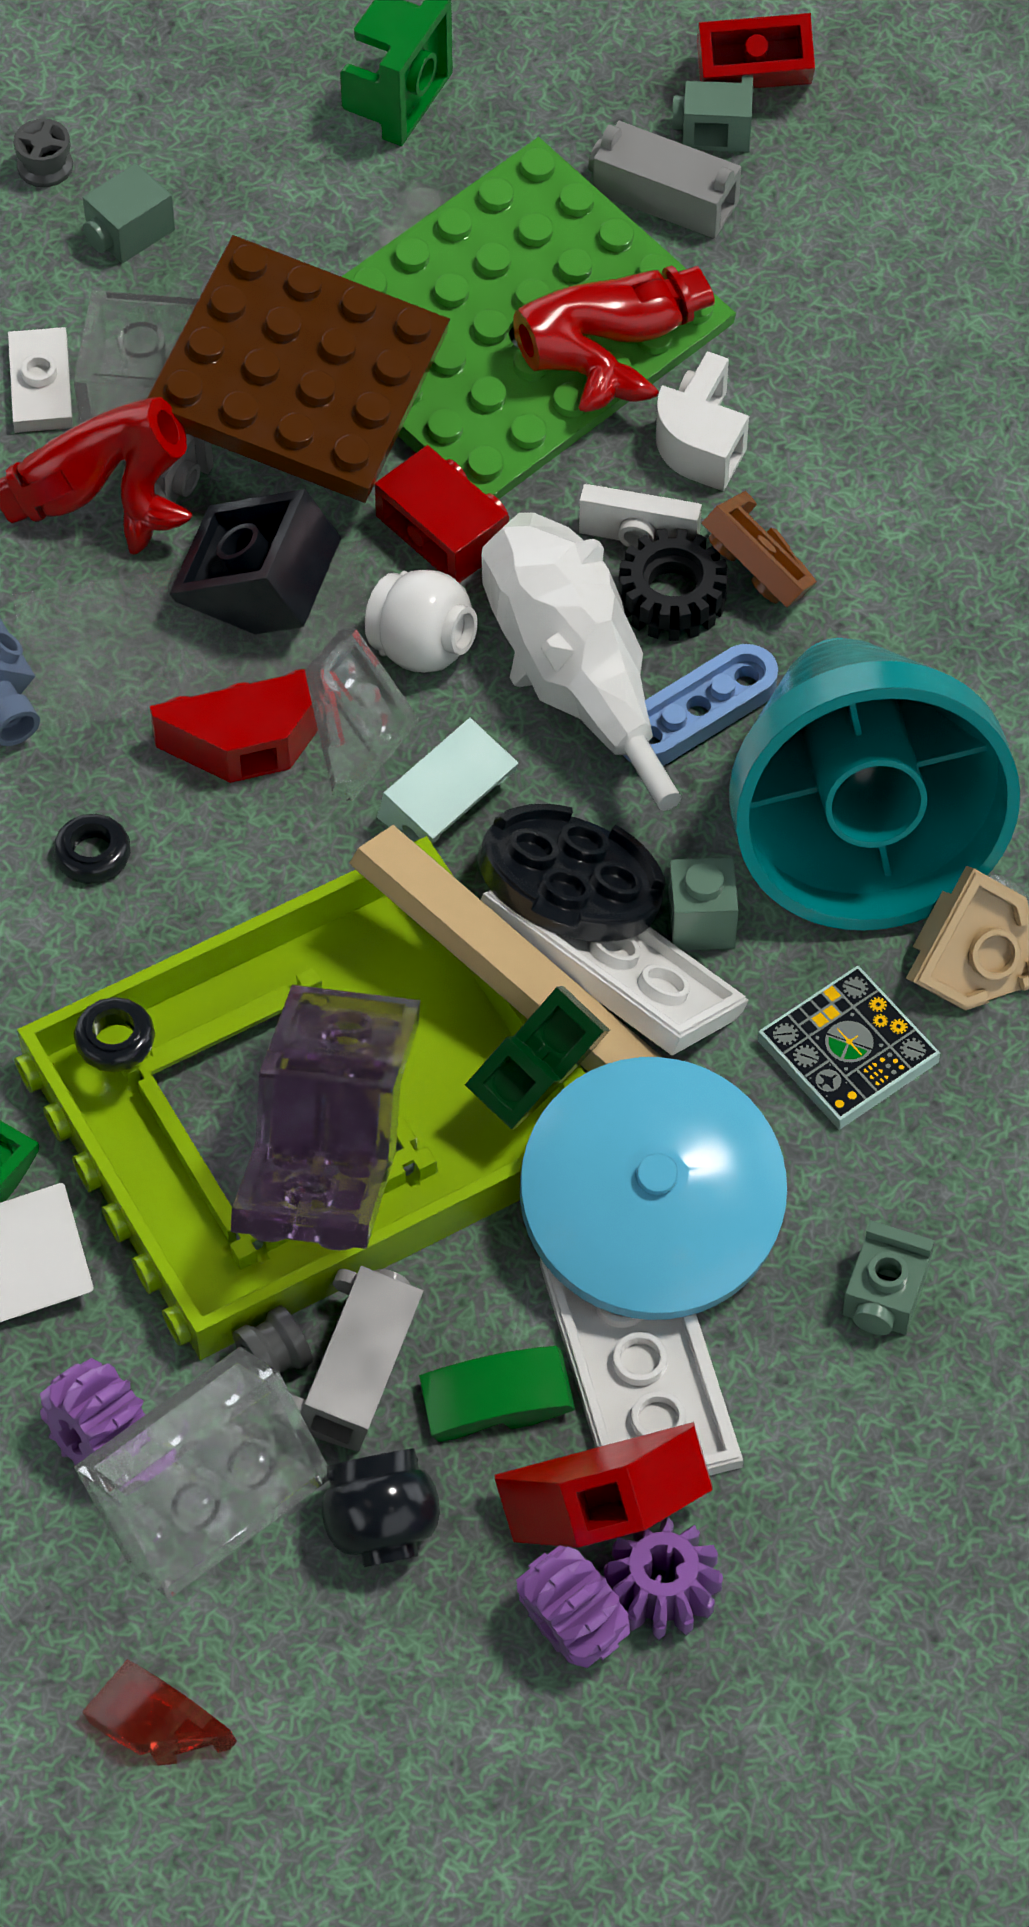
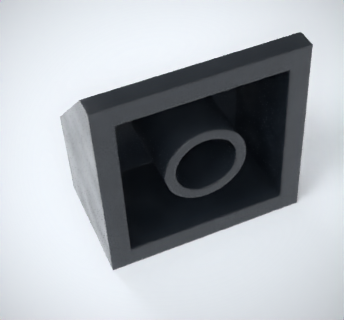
[169,489,341,635]

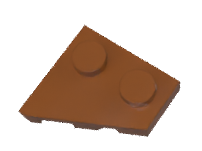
[701,491,817,608]

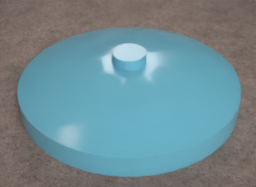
[520,1057,787,1320]

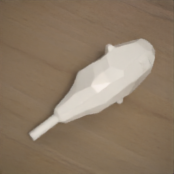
[481,513,681,811]

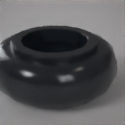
[53,813,131,884]
[74,997,155,1072]

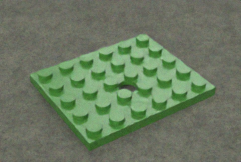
[341,136,736,499]

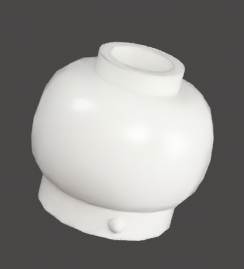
[365,570,477,673]

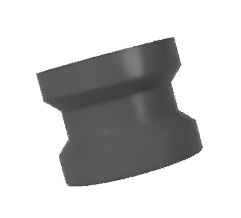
[13,119,73,187]
[232,1305,313,1390]

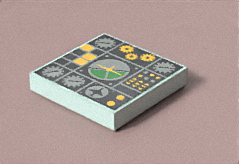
[758,966,940,1130]

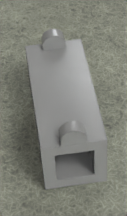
[588,121,741,239]
[281,1266,424,1452]

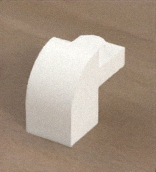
[656,351,749,491]

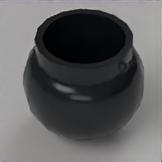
[322,1448,440,1567]

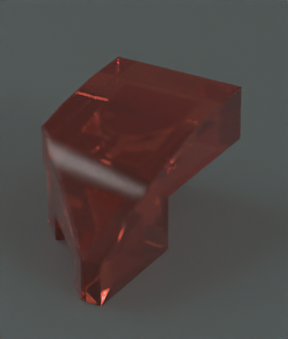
[82,1659,237,1766]

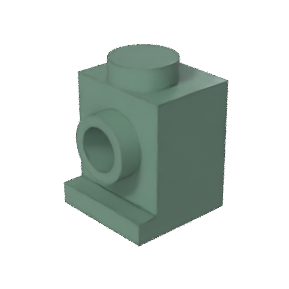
[672,75,753,152]
[842,1220,935,1335]

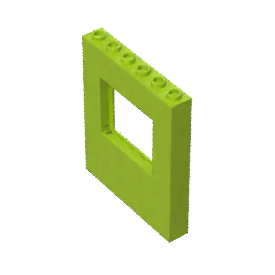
[14,836,586,1360]

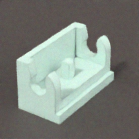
[377,718,519,844]

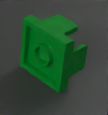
[340,0,453,147]

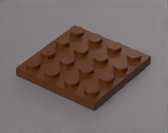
[146,235,450,503]

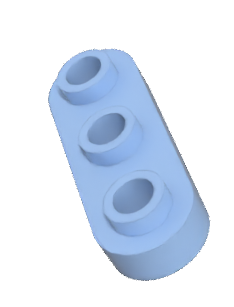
[623,644,778,766]

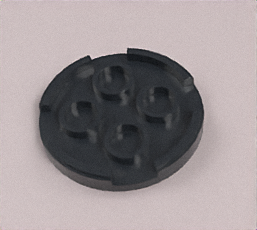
[478,804,666,942]

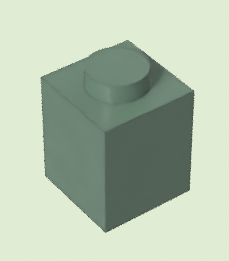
[83,163,175,264]
[668,857,739,951]

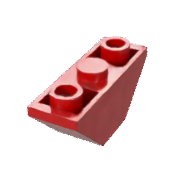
[149,666,335,783]
[494,1422,713,1548]

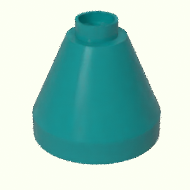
[729,638,1020,930]

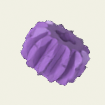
[40,1358,152,1480]
[604,1517,723,1641]
[516,1545,630,1668]

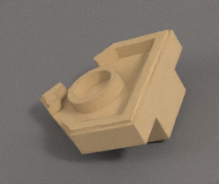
[906,866,1029,1010]

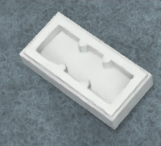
[8,327,73,433]
[579,484,702,549]

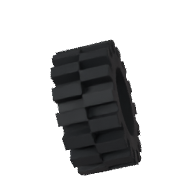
[618,529,728,641]

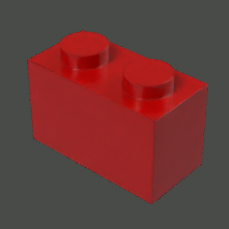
[697,13,815,88]
[374,445,509,583]

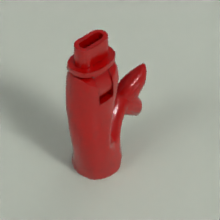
[513,266,715,412]
[0,397,192,555]

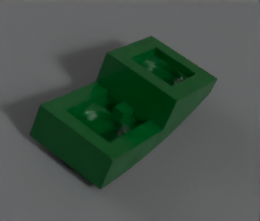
[465,986,610,1130]

